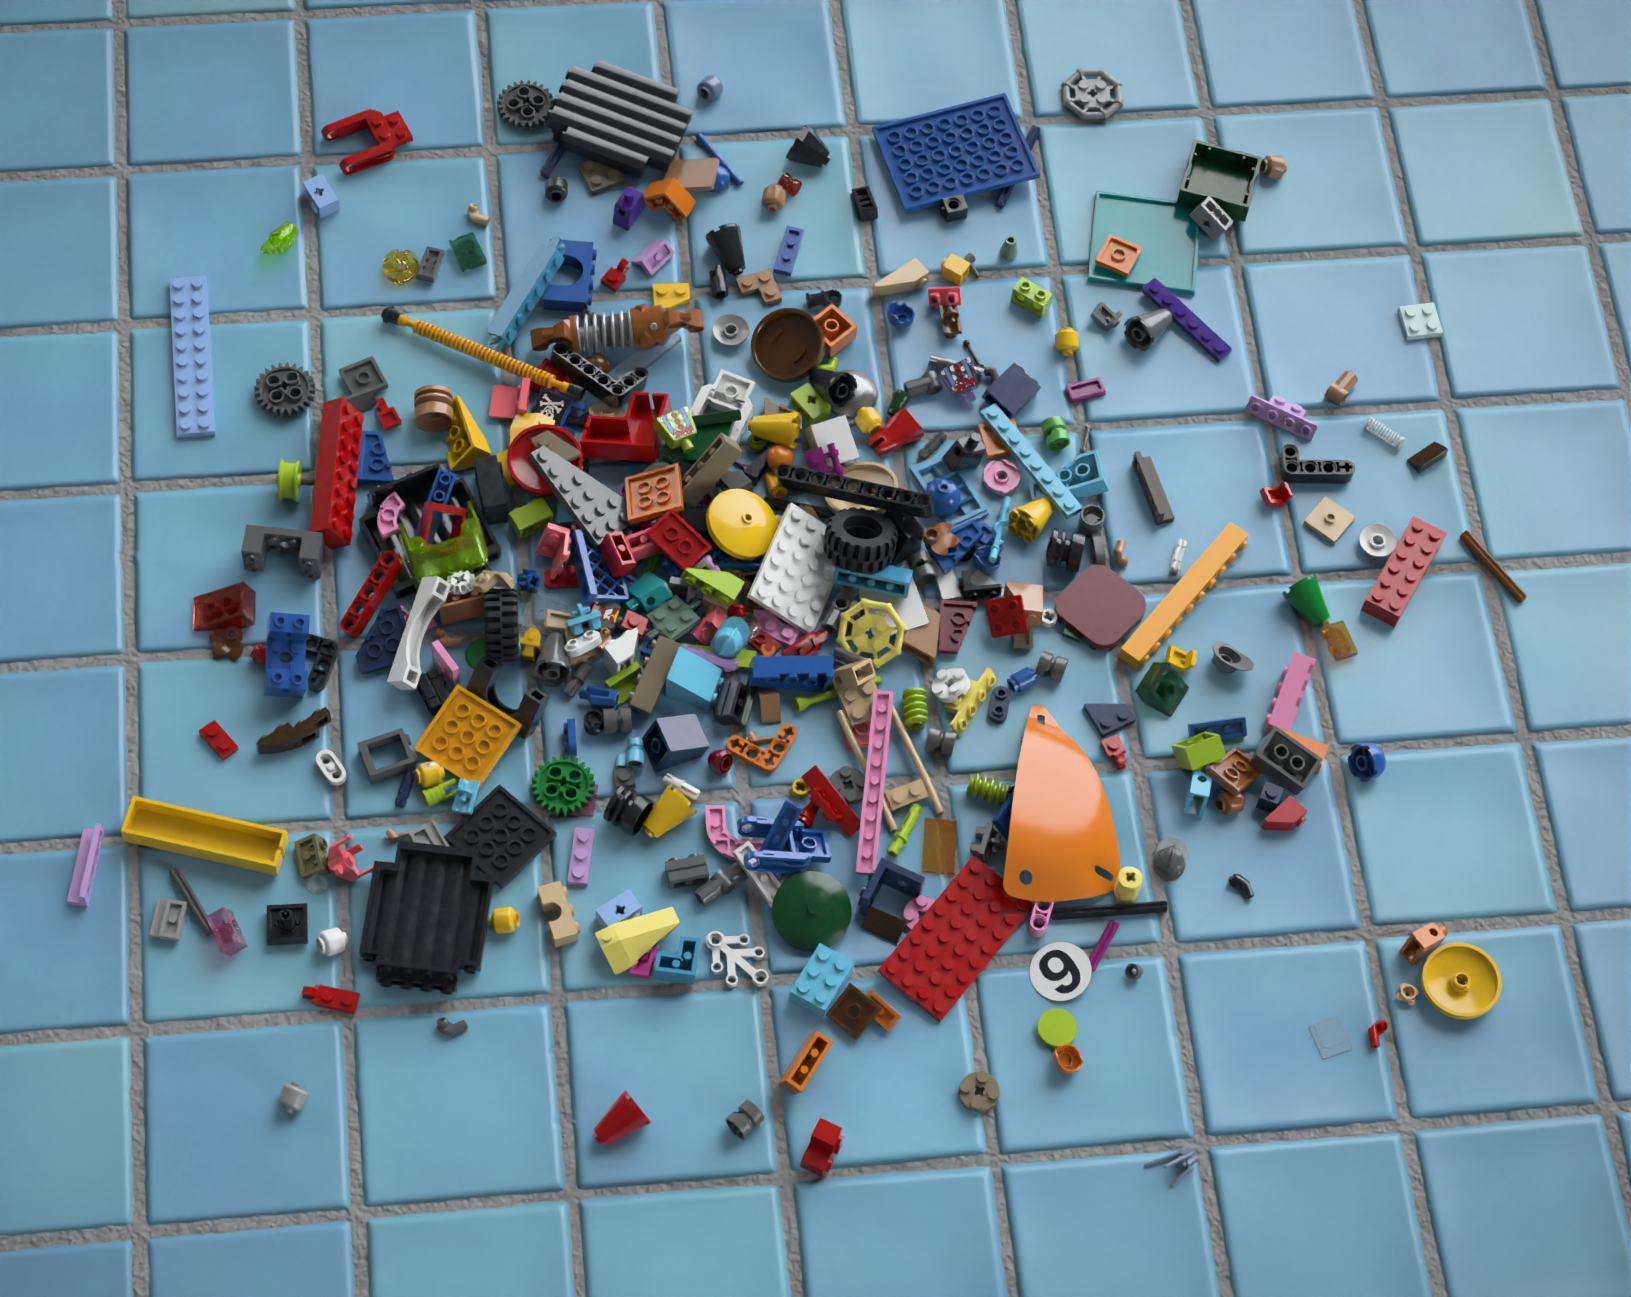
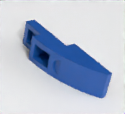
[413,468,457,544]

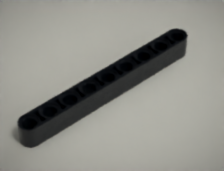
[775,464,934,518]

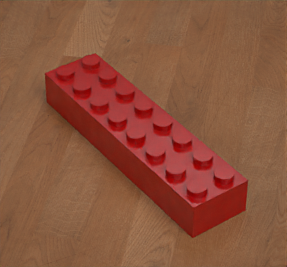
[310,397,364,550]

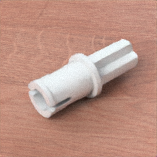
[662,773,700,800]

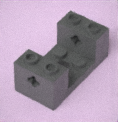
[241,524,325,578]

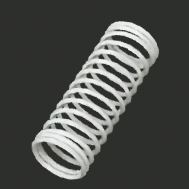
[1364,417,1405,450]

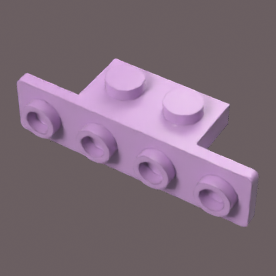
[1245,395,1318,441]

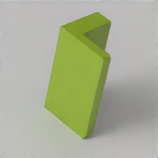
[605,661,641,706]

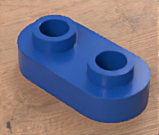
[563,718,577,756]

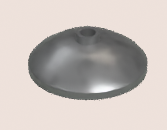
[823,370,878,418]

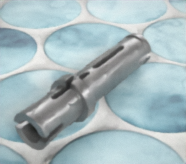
[928,354,984,380]

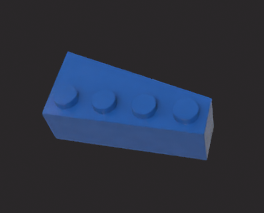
[749,655,833,693]

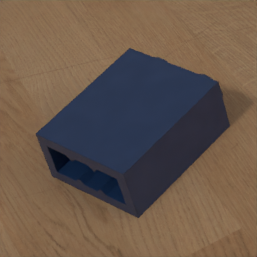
[982,362,1041,419]

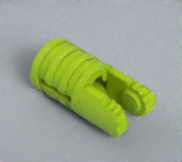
[422,778,456,807]

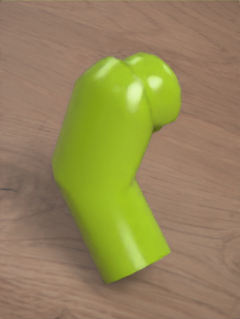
[818,357,839,371]

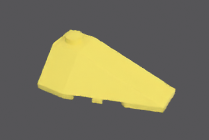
[595,907,681,975]

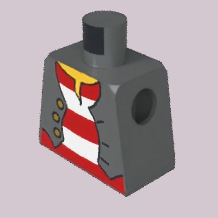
[582,601,624,637]

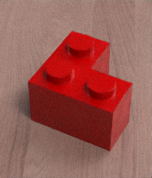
[800,1118,844,1177]

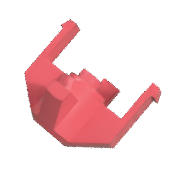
[328,834,374,882]

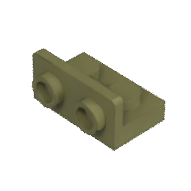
[294,833,332,880]

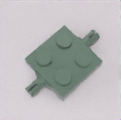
[646,595,701,641]

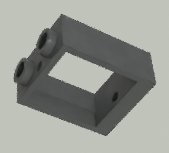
[357,728,418,785]

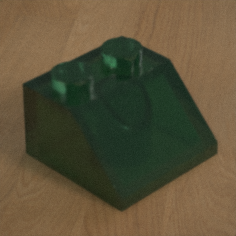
[1135,662,1189,717]

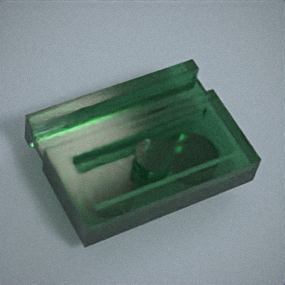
[449,232,487,272]

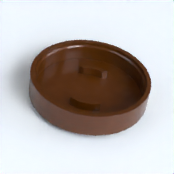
[751,308,825,383]

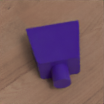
[613,186,645,231]

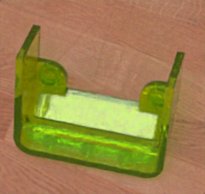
[398,501,488,583]

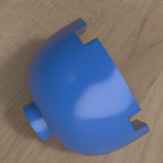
[924,478,961,517]
[1348,743,1386,782]

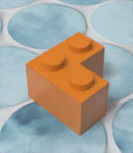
[644,177,696,220]

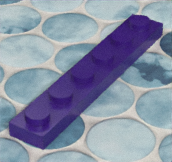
[1141,277,1232,363]

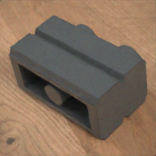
[665,853,709,890]

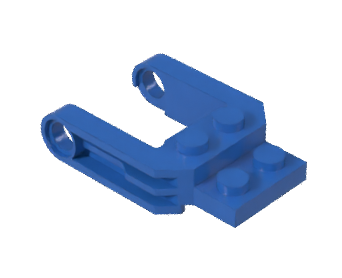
[737,816,831,874]

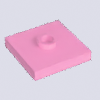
[431,640,460,689]

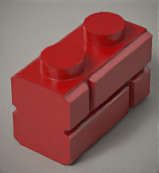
[599,531,637,577]

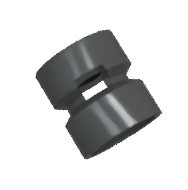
[1078,504,1105,538]
[907,551,938,586]
[1035,651,1068,682]
[603,707,632,734]
[925,726,957,757]
[725,1100,765,1139]

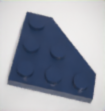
[356,604,406,675]

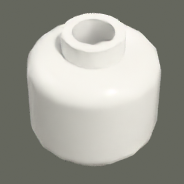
[316,927,348,956]

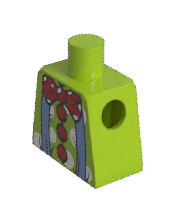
[653,406,697,453]

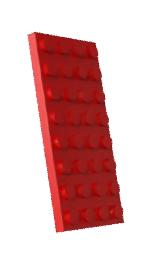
[877,855,1035,1023]

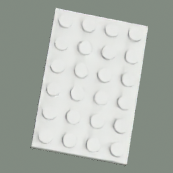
[747,502,835,635]

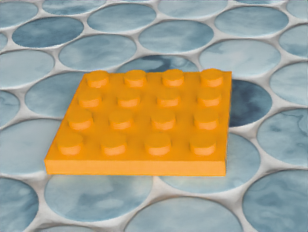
[414,684,523,790]

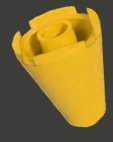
[748,412,800,449]
[643,784,697,838]

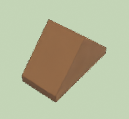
[756,687,781,724]

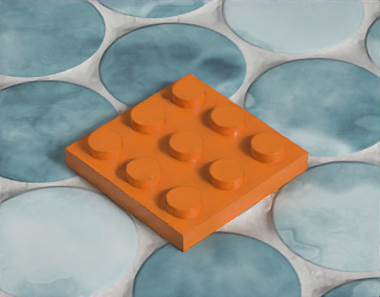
[625,463,684,525]

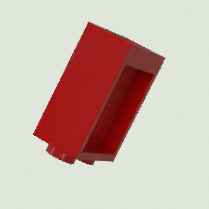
[417,502,466,557]

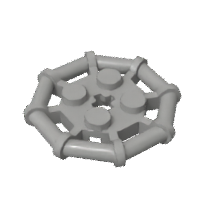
[1061,68,1124,121]

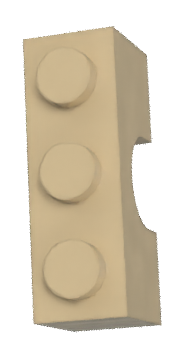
[537,880,581,948]

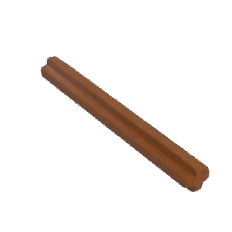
[1460,530,1527,603]

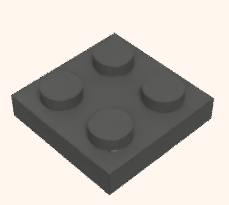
[339,356,388,394]

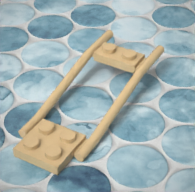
[836,678,944,832]

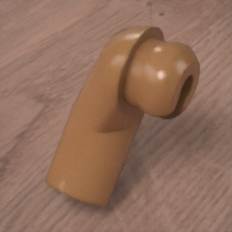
[1114,540,1129,567]
[595,628,612,655]

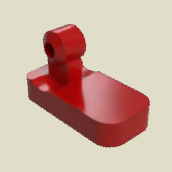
[544,565,579,589]

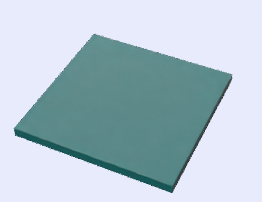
[1087,191,1200,295]

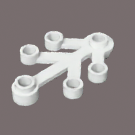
[705,931,769,988]

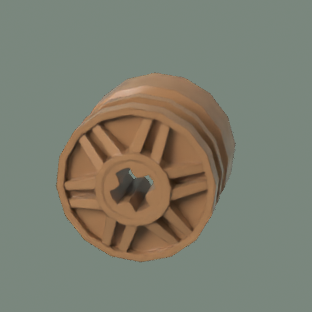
[414,385,453,432]

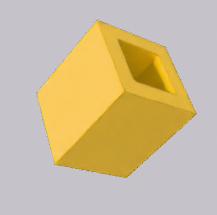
[941,253,970,286]

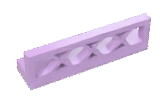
[67,823,104,907]

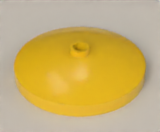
[706,489,778,560]
[1421,942,1502,1020]

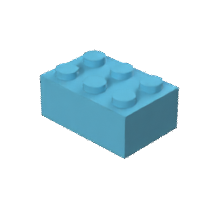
[789,943,855,1020]

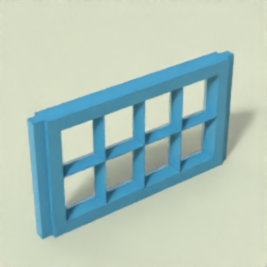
[909,450,989,530]

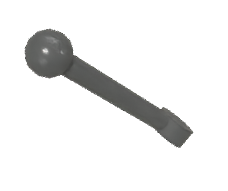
[1080,422,1093,454]

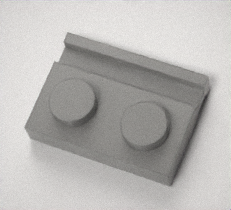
[408,820,449,846]
[149,898,188,942]

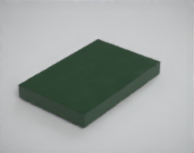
[683,421,734,464]

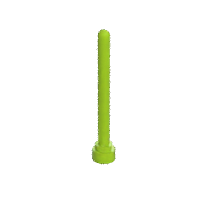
[794,676,882,712]

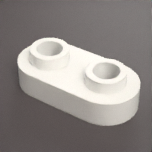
[564,630,602,657]
[316,750,347,786]

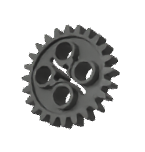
[497,80,554,131]
[254,362,316,418]

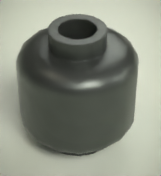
[545,176,568,203]

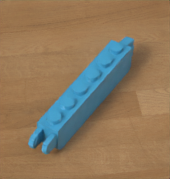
[486,236,567,352]

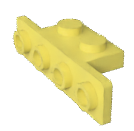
[944,668,997,737]

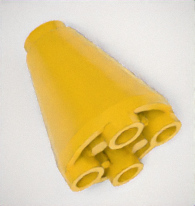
[1008,497,1056,543]

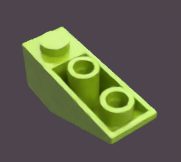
[681,568,745,607]

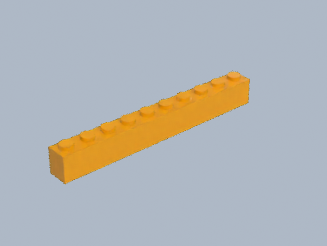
[1118,522,1249,670]

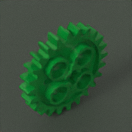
[531,755,595,817]

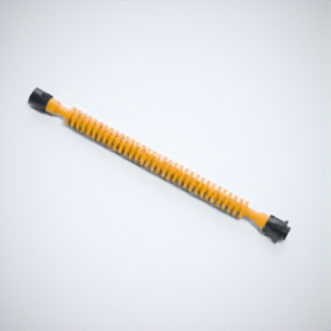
[381,306,586,401]

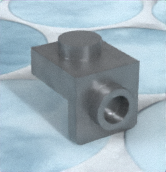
[1090,302,1123,330]

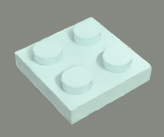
[1398,302,1443,340]

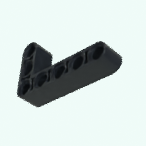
[550,343,649,408]

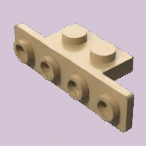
[471,570,515,593]

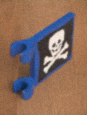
[530,387,587,436]

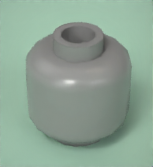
[278,1082,308,1114]

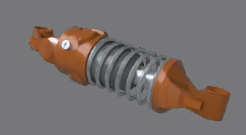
[530,304,704,355]

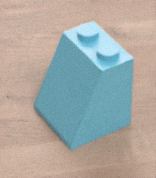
[666,647,725,710]

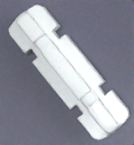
[1169,539,1187,573]

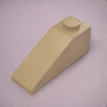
[872,257,929,297]

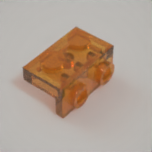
[1320,620,1358,662]

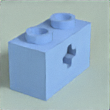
[302,174,340,219]
[596,889,642,928]

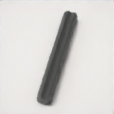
[170,867,215,935]

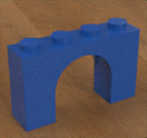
[543,239,597,312]

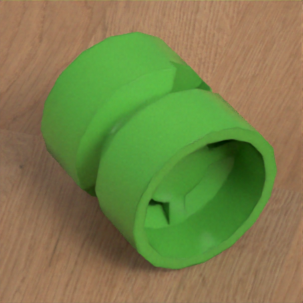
[1041,416,1071,451]

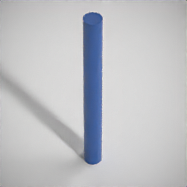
[696,133,743,186]

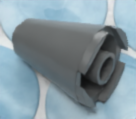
[1124,308,1172,351]
[533,632,572,687]

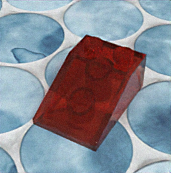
[193,582,256,632]

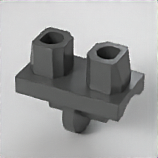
[970,823,1005,863]

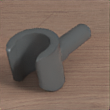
[964,253,980,278]

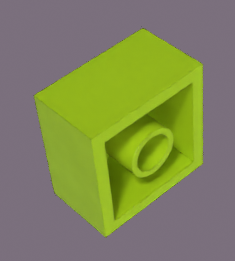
[1171,731,1227,772]

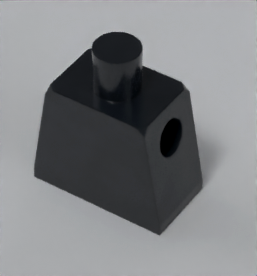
[942,432,986,472]

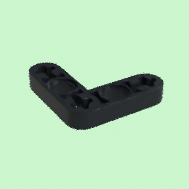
[306,634,339,692]

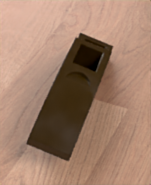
[256,706,331,754]

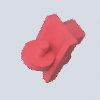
[928,286,962,307]

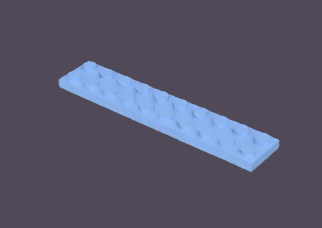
[169,276,215,438]

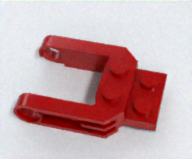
[321,109,413,175]

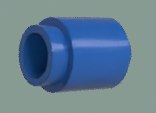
[1007,667,1037,693]

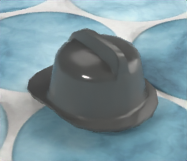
[1211,642,1254,673]
[1154,838,1187,881]

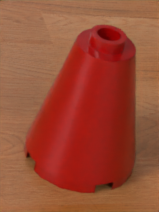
[592,1090,651,1146]

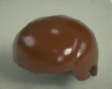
[585,353,611,374]

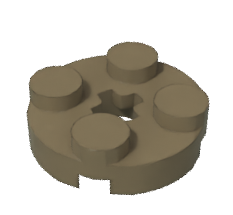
[959,1071,1000,1113]

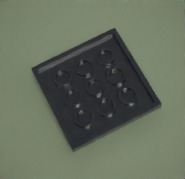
[444,784,557,889]

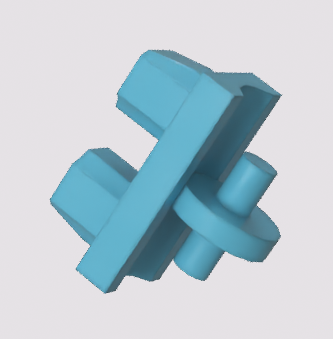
[565,603,602,637]
[452,778,480,816]

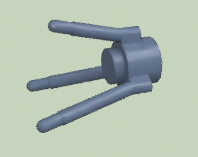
[1144,1147,1198,1188]

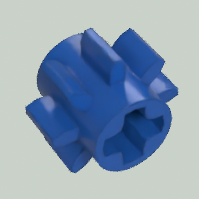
[516,569,540,592]

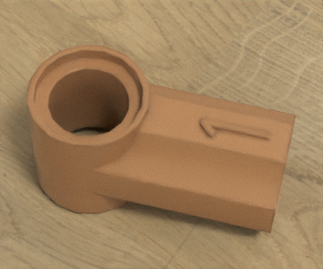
[1324,370,1358,405]

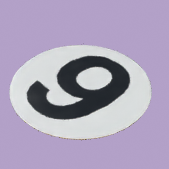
[1030,942,1092,1001]

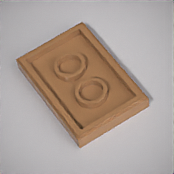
[664,158,720,191]

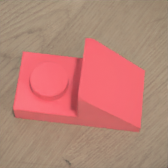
[691,605,728,646]

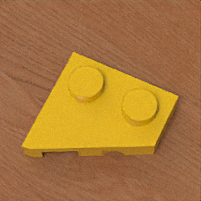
[653,283,690,309]

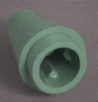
[1000,235,1017,260]

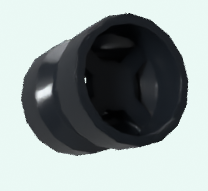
[584,710,603,736]

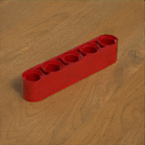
[340,551,403,639]

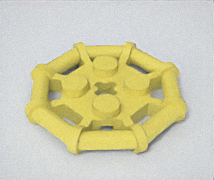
[836,598,907,669]

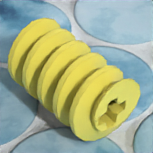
[1114,866,1143,904]

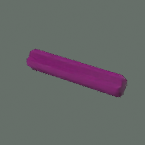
[1089,920,1119,972]

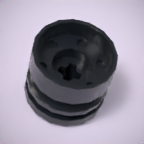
[1046,528,1086,573]
[603,784,654,836]

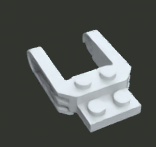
[690,369,755,444]

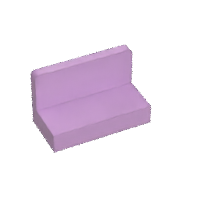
[631,239,675,276]

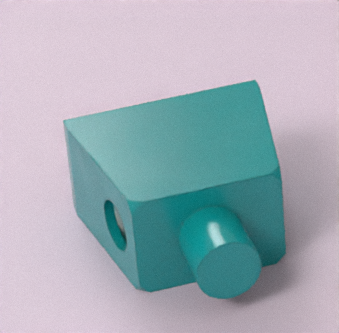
[625,571,674,612]

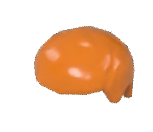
[766,445,794,472]
[1052,1044,1083,1074]

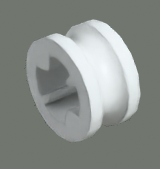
[1041,609,1057,628]

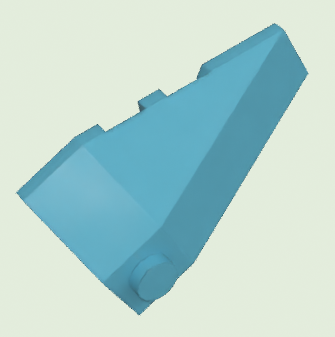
[1029,449,1109,501]

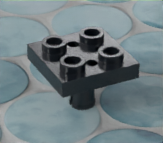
[267,903,308,946]

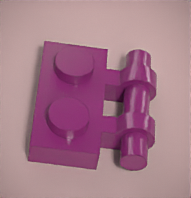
[803,443,844,484]

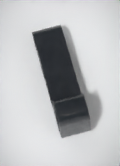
[1279,444,1355,484]

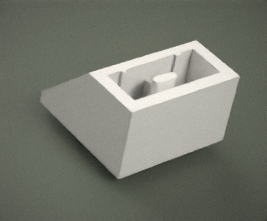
[604,628,638,676]

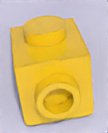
[1165,645,1197,673]

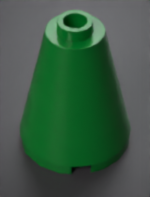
[1282,574,1330,628]

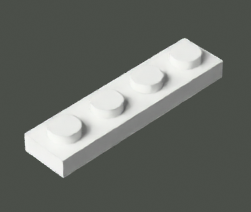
[732,841,781,908]

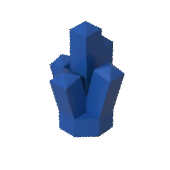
[659,553,682,578]
[579,685,619,710]

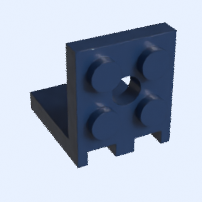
[858,858,925,916]

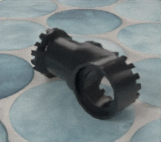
[806,289,842,309]

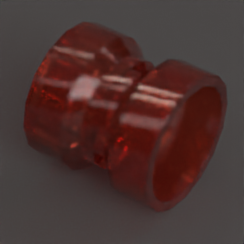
[777,172,802,197]

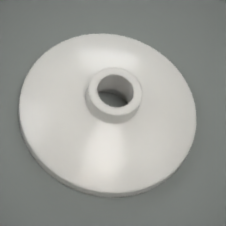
[1359,524,1397,557]

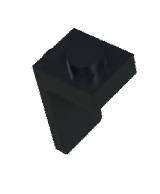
[958,570,1002,600]

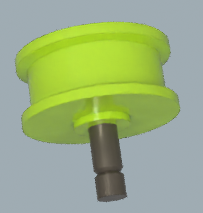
[276,459,315,502]

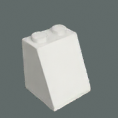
[803,415,859,469]

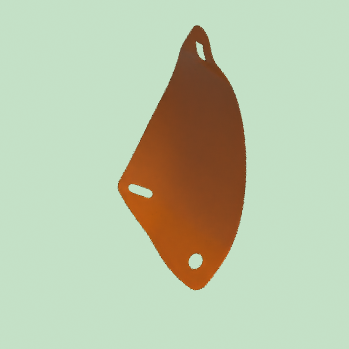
[1003,704,1120,902]

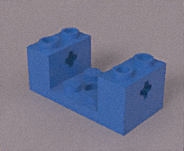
[264,612,310,698]

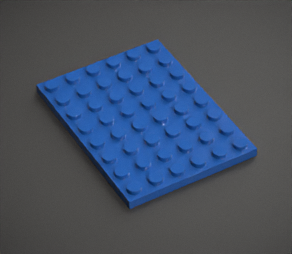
[872,93,1040,213]

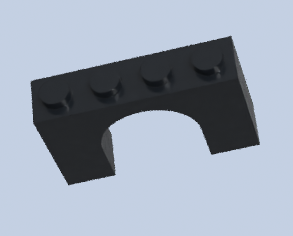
[466,655,550,740]

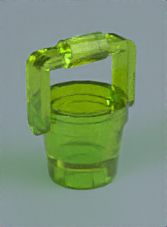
[260,222,298,254]

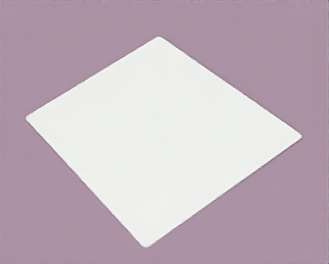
[858,565,929,636]

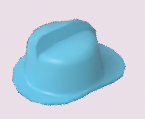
[711,617,749,659]

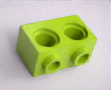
[1011,277,1053,318]

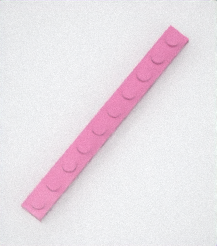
[856,690,894,876]

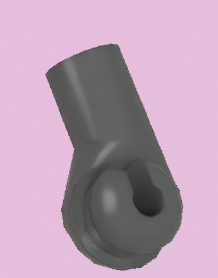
[984,366,1000,385]
[437,1017,468,1036]

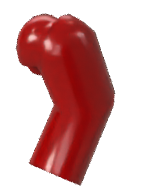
[729,604,747,618]
[1368,1020,1388,1048]

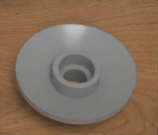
[712,314,749,346]

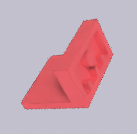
[489,378,530,420]
[535,522,572,580]

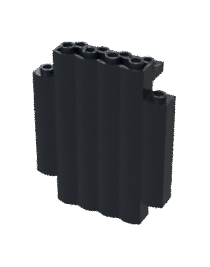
[546,60,693,179]
[359,463,501,599]
[359,840,495,995]

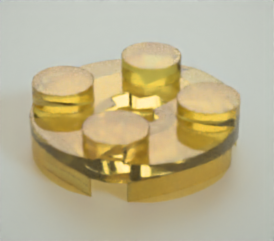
[383,249,419,285]

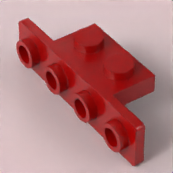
[801,765,861,837]

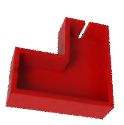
[580,392,672,462]

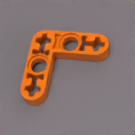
[726,724,797,774]

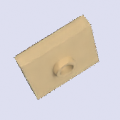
[1303,496,1356,545]

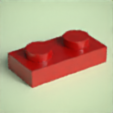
[199,720,239,761]

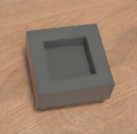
[613,767,635,790]

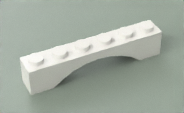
[387,576,451,690]

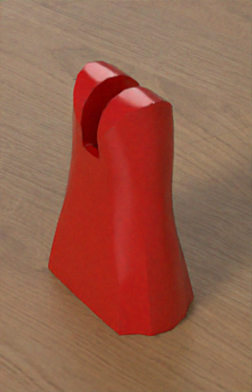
[867,408,924,457]

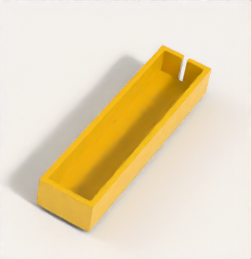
[121,796,289,876]

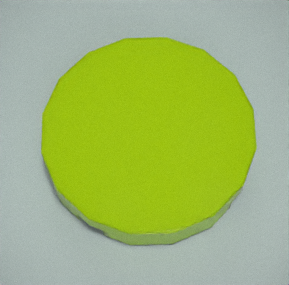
[1037,1008,1078,1049]

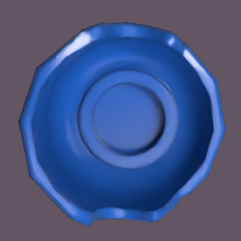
[708,166,730,193]
[887,301,915,328]
[973,545,1001,573]

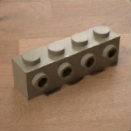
[681,433,742,508]
[627,635,681,717]

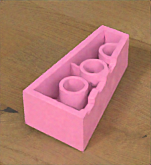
[1264,651,1316,733]

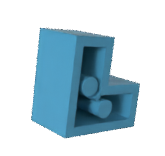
[654,936,700,985]

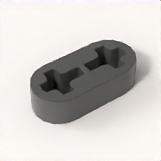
[1090,533,1106,566]

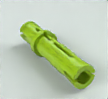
[886,804,923,858]

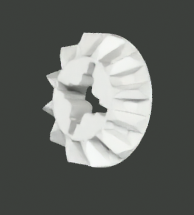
[446,570,475,595]

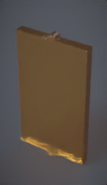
[922,817,957,875]

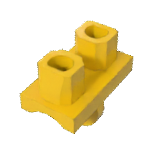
[519,628,542,661]

